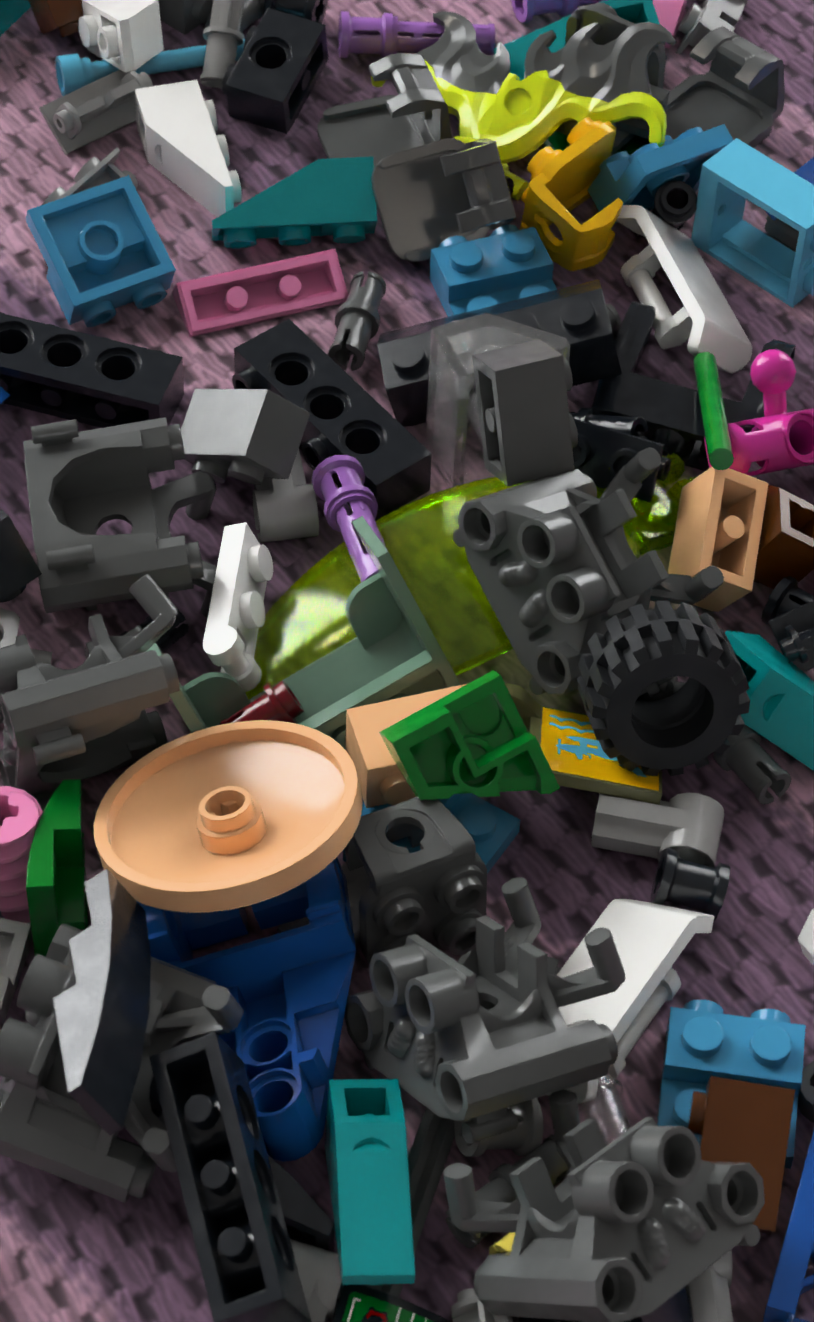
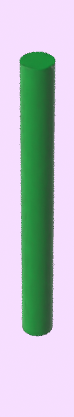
[693,352,734,470]

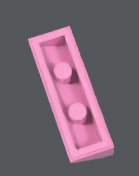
[172,248,348,337]

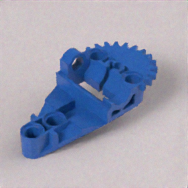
[137,857,356,1162]

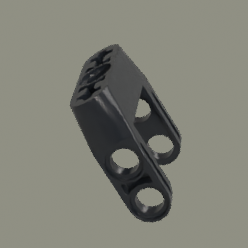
[591,301,796,471]

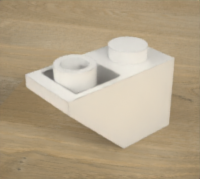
[78,0,164,73]

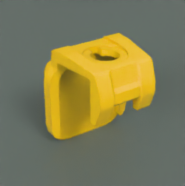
[520,117,623,271]

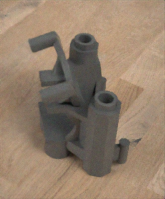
[23,417,217,618]
[453,447,724,695]
[0,574,180,811]
[344,877,625,1144]
[0,923,244,1203]
[443,1089,765,1322]

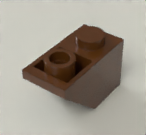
[754,485,814,590]

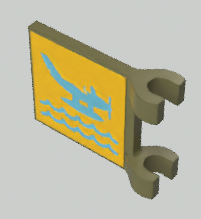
[505,683,662,805]

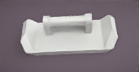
[616,205,752,374]
[547,899,714,1103]

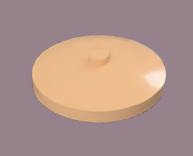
[94,720,363,913]

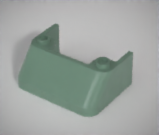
[147,516,460,750]

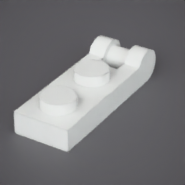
[203,522,273,692]

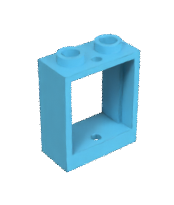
[691,138,814,308]

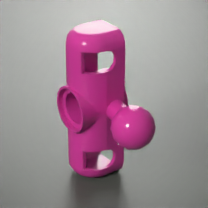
[704,349,814,476]

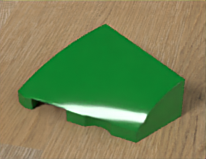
[379,670,560,800]
[26,779,88,957]

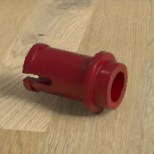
[219,680,304,725]

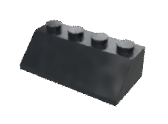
[377,279,622,427]

